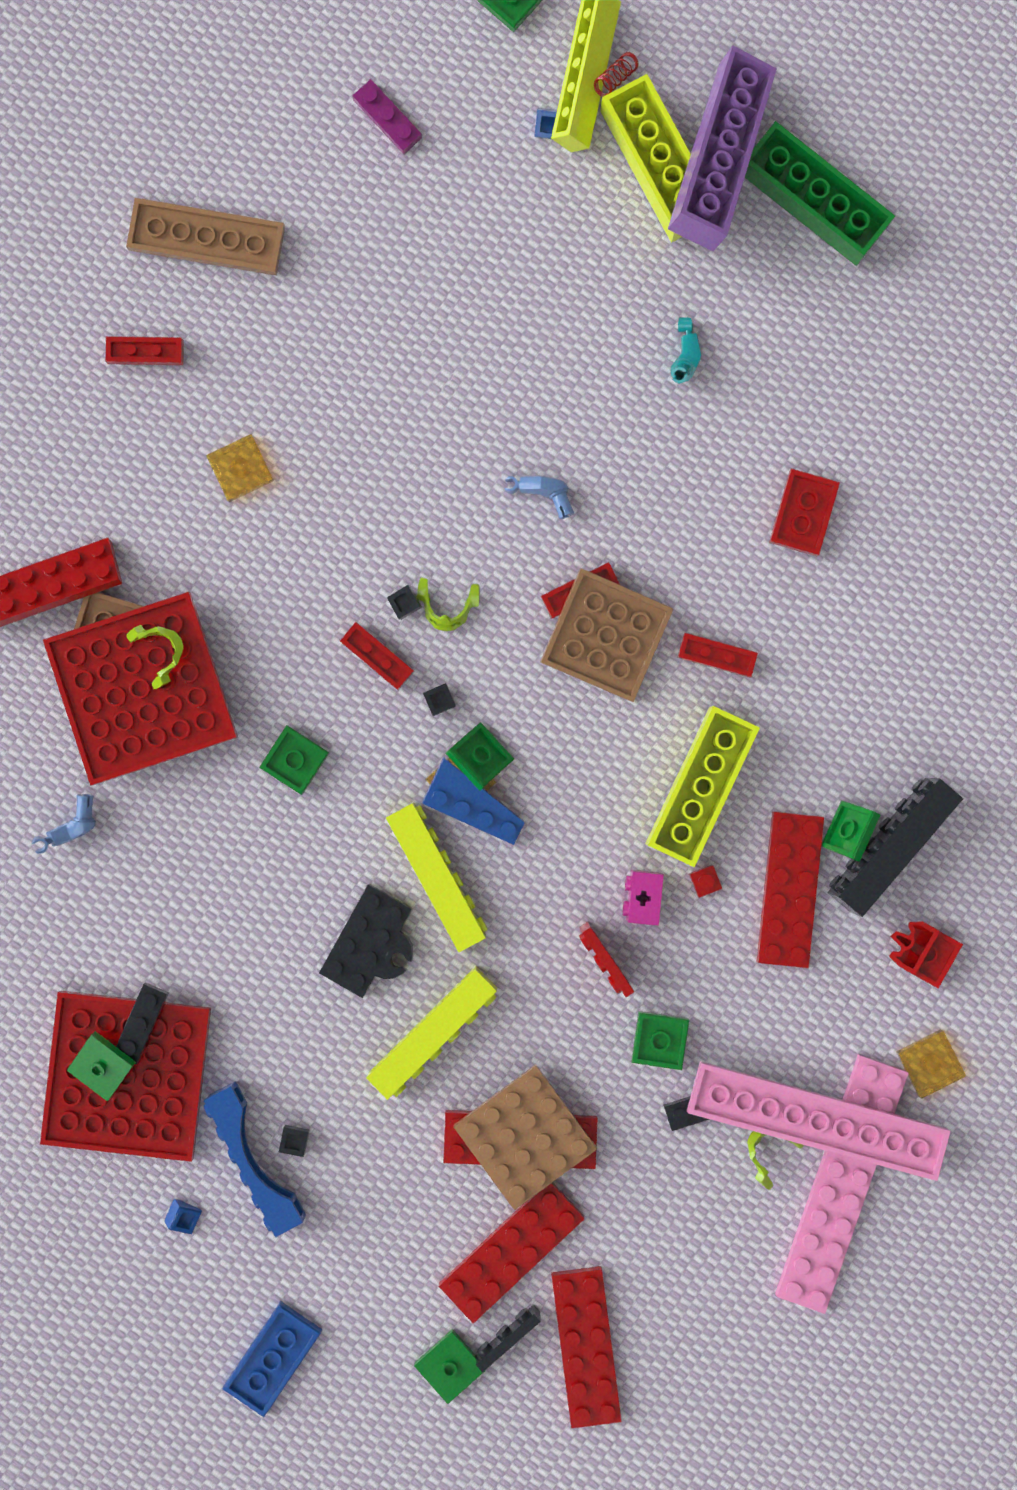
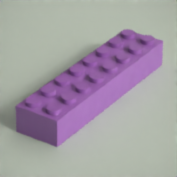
[668,45,777,251]

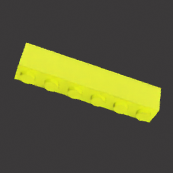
[551,0,621,152]
[386,803,488,952]
[366,966,497,1100]

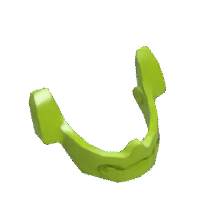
[417,578,480,631]
[126,625,183,689]
[747,1131,804,1190]

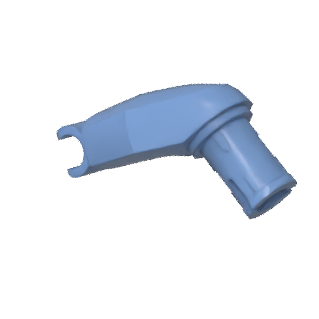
[505,476,574,520]
[32,794,96,854]

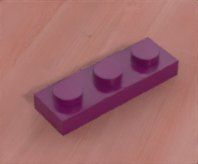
[352,79,422,154]

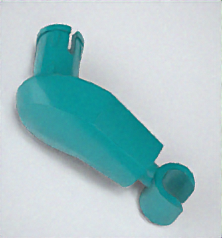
[670,317,702,384]

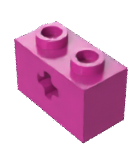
[622,870,664,926]

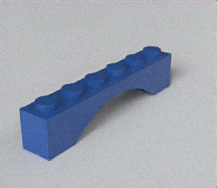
[204,1081,306,1238]

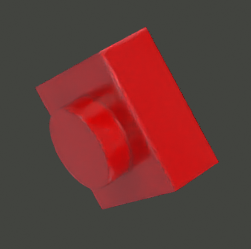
[689,865,722,898]

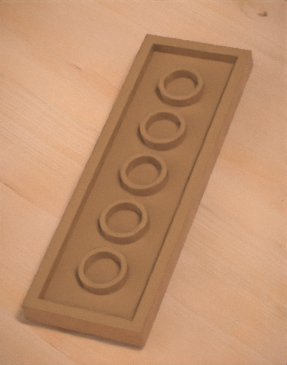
[126,198,285,276]

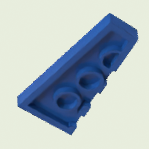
[422,757,525,845]

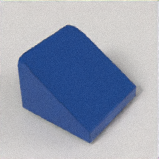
[534,108,557,139]
[164,1199,202,1234]

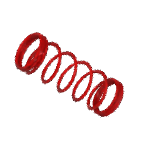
[594,52,639,97]

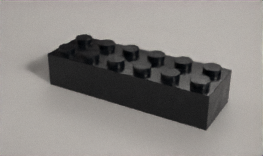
[827,778,964,917]

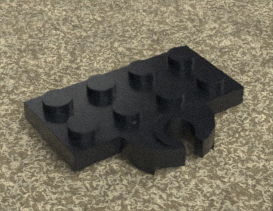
[319,884,413,998]

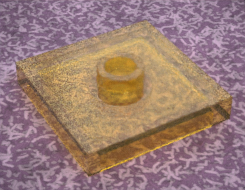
[206,434,274,502]
[896,1029,966,1099]

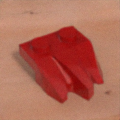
[889,921,963,989]

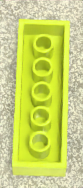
[600,74,691,243]
[645,706,760,867]

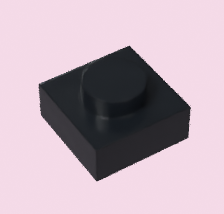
[387,585,422,620]
[423,683,456,716]
[279,1125,310,1157]

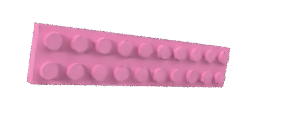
[775,1054,908,1314]
[687,1061,951,1181]

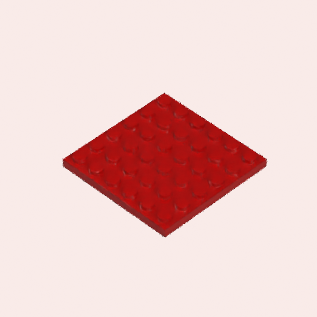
[43,592,238,786]
[40,991,211,1162]

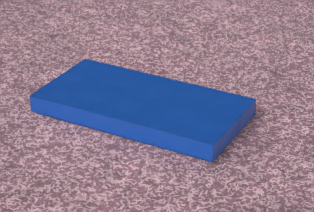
[222,1301,322,1417]

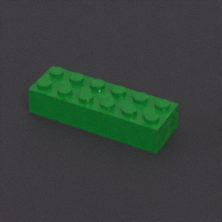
[745,121,895,266]

